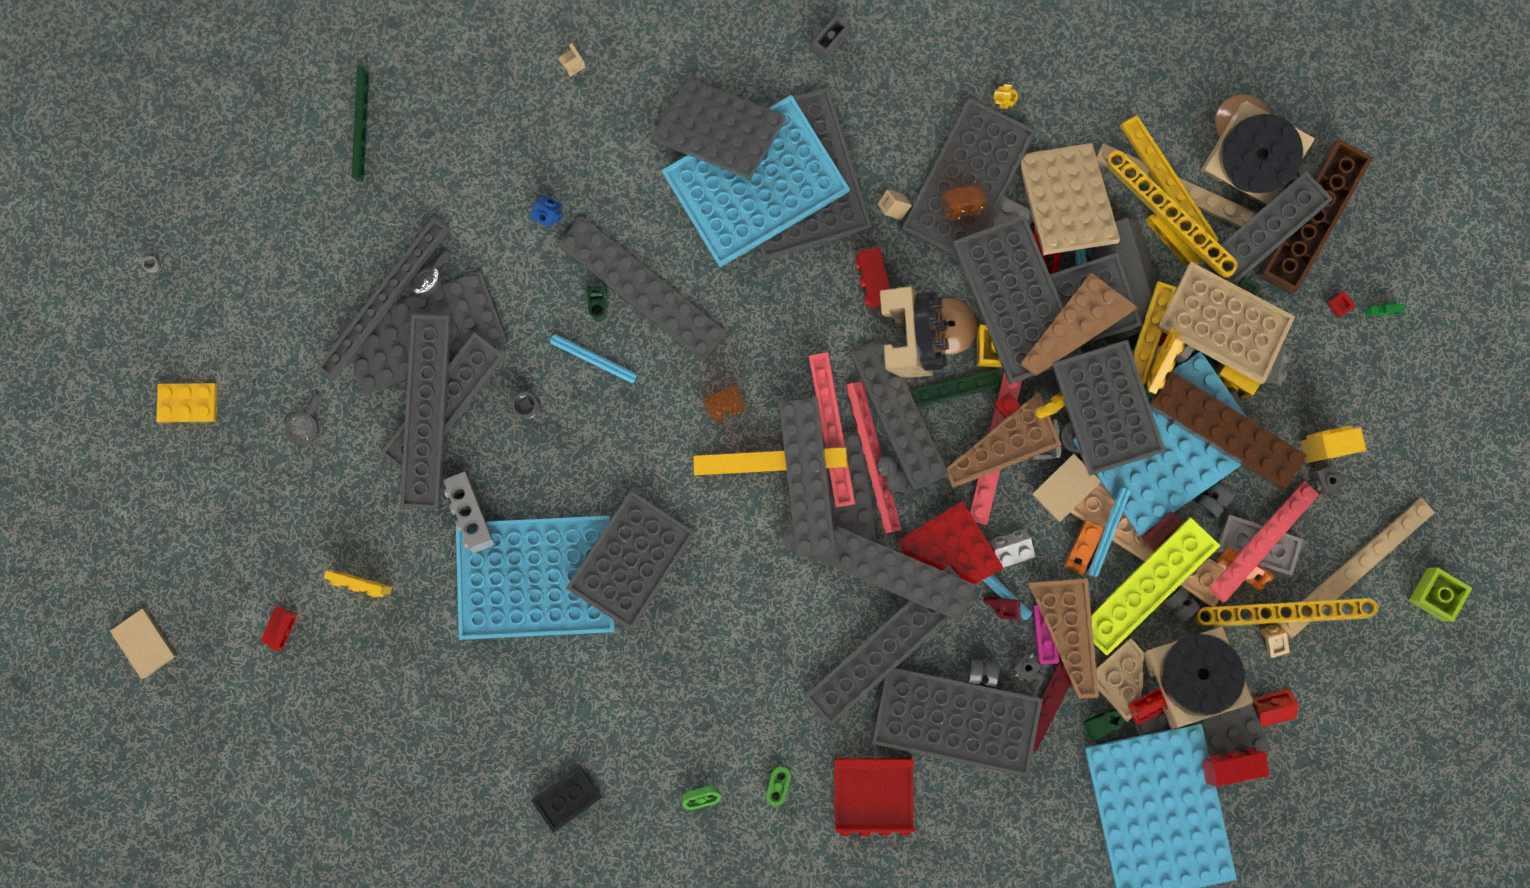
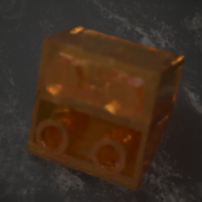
[940,184,988,219]
[702,385,746,423]

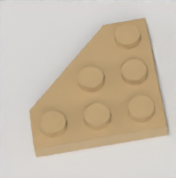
[1096,638,1144,722]

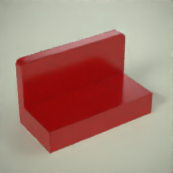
[261,606,298,651]
[1252,689,1298,727]

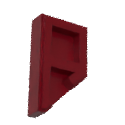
[983,596,1021,620]

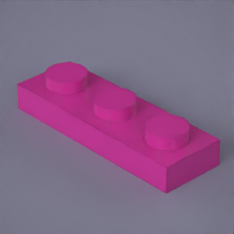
[1033,605,1059,665]

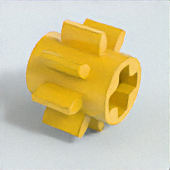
[994,84,1018,109]

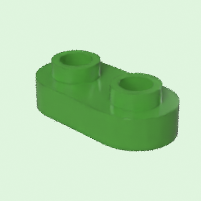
[766,766,791,806]
[681,785,721,810]

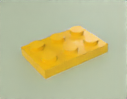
[1146,327,1184,394]
[156,383,217,422]
[324,571,392,597]

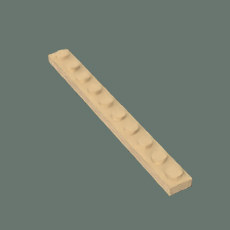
[1096,143,1257,228]
[1277,498,1435,638]

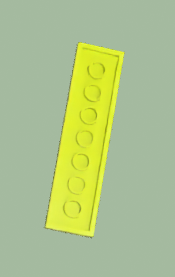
[1091,517,1220,655]

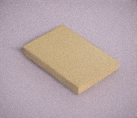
[1032,454,1101,522]
[110,608,176,679]

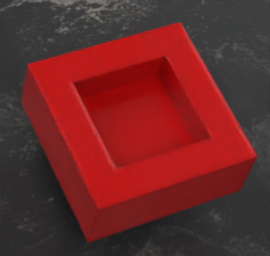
[1326,291,1355,318]
[994,392,1021,419]

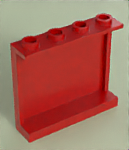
[834,757,915,836]

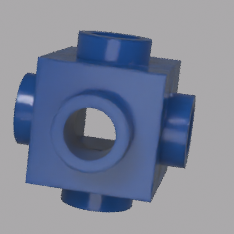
[530,195,563,227]

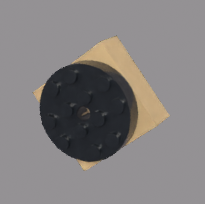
[1201,101,1315,206]
[880,287,949,378]
[1144,627,1254,730]

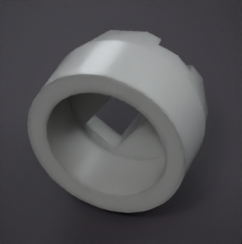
[142,256,160,273]

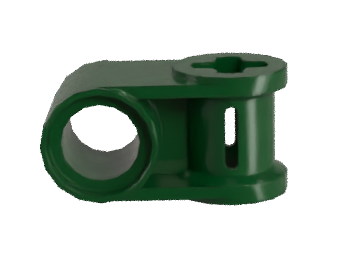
[586,284,607,322]
[1083,710,1124,741]

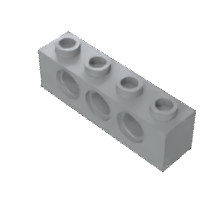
[443,471,495,554]

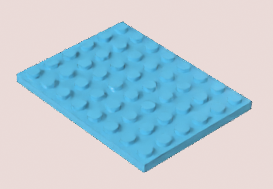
[661,95,850,268]
[1072,352,1246,536]
[456,516,615,640]
[1084,723,1237,888]

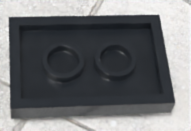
[531,765,602,833]

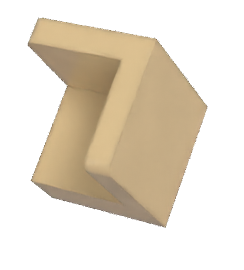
[559,43,586,77]
[878,189,912,220]

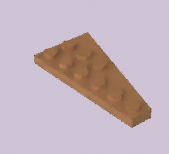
[1020,273,1138,376]
[946,392,1062,488]
[1028,579,1099,698]

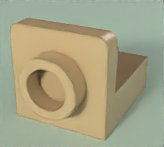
[1260,624,1290,658]

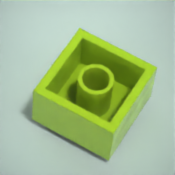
[1409,568,1472,622]

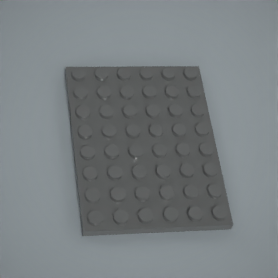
[759,87,872,261]

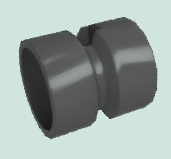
[512,392,541,420]
[1196,483,1234,519]
[1162,585,1200,623]
[967,658,999,687]

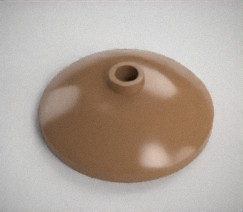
[1215,94,1270,137]
[941,298,978,354]

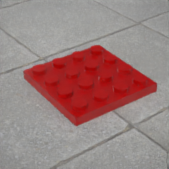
[896,501,1004,585]

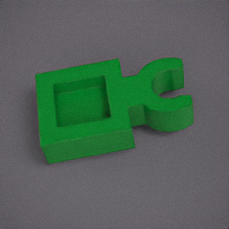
[1366,301,1405,316]

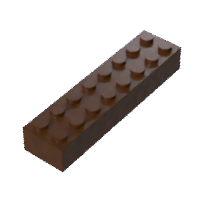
[1257,139,1373,294]
[1149,372,1307,489]

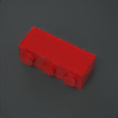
[854,247,890,311]
[1202,747,1270,787]

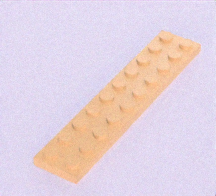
[1070,484,1225,607]

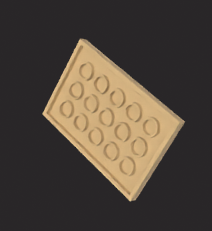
[1019,143,1120,255]
[1157,262,1295,384]

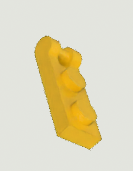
[1035,393,1065,419]

